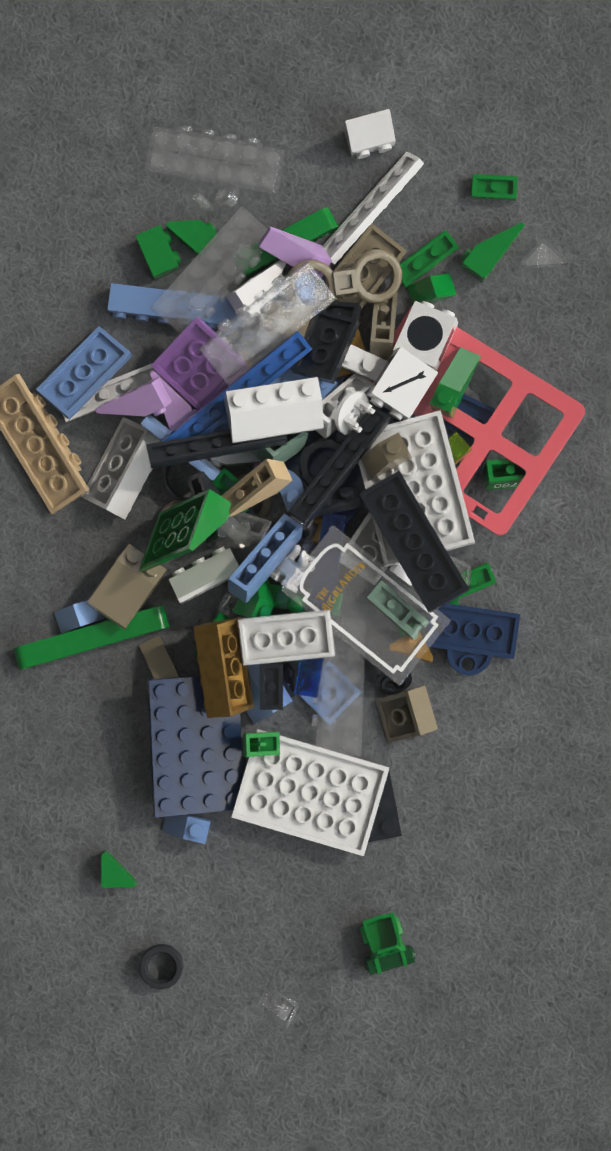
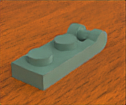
[366,580,429,640]

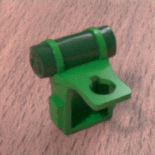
[360,913,416,976]

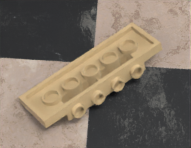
[0,374,90,514]

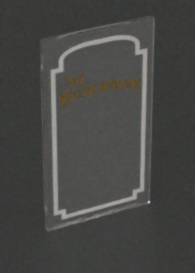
[281,525,451,686]

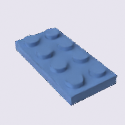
[36,326,132,420]

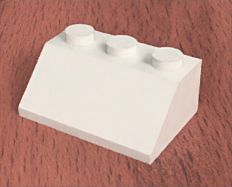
[169,546,239,604]

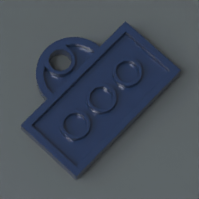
[425,603,521,676]

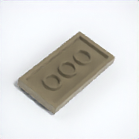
[316,223,407,310]

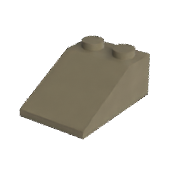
[87,544,167,630]

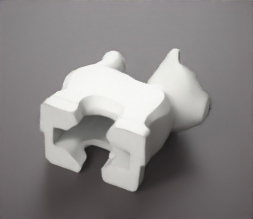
[270,545,316,593]

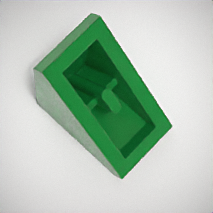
[407,273,457,305]
[243,732,280,757]
[101,850,138,888]

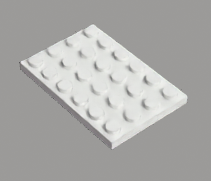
[359,410,475,567]
[232,729,389,856]

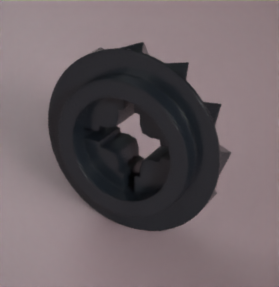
[376,665,412,694]

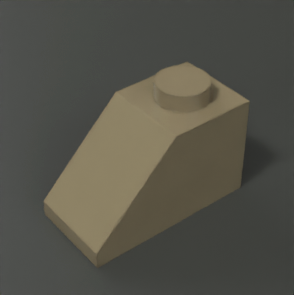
[361,432,412,479]

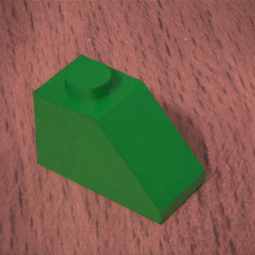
[166,220,218,259]
[232,578,274,618]

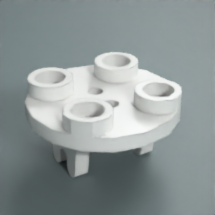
[332,389,375,435]

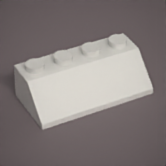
[224,377,324,443]
[81,417,161,519]

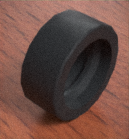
[139,944,184,990]

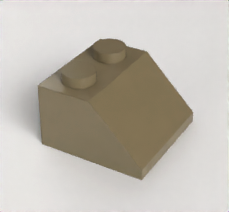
[375,686,438,743]

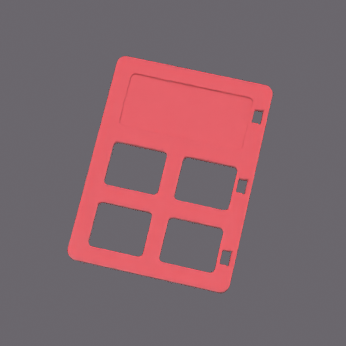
[368,307,585,535]

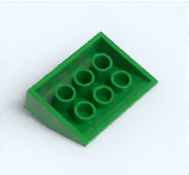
[139,489,231,572]

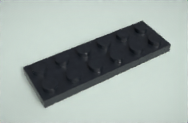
[360,471,470,614]

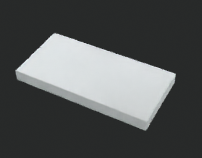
[238,609,335,665]

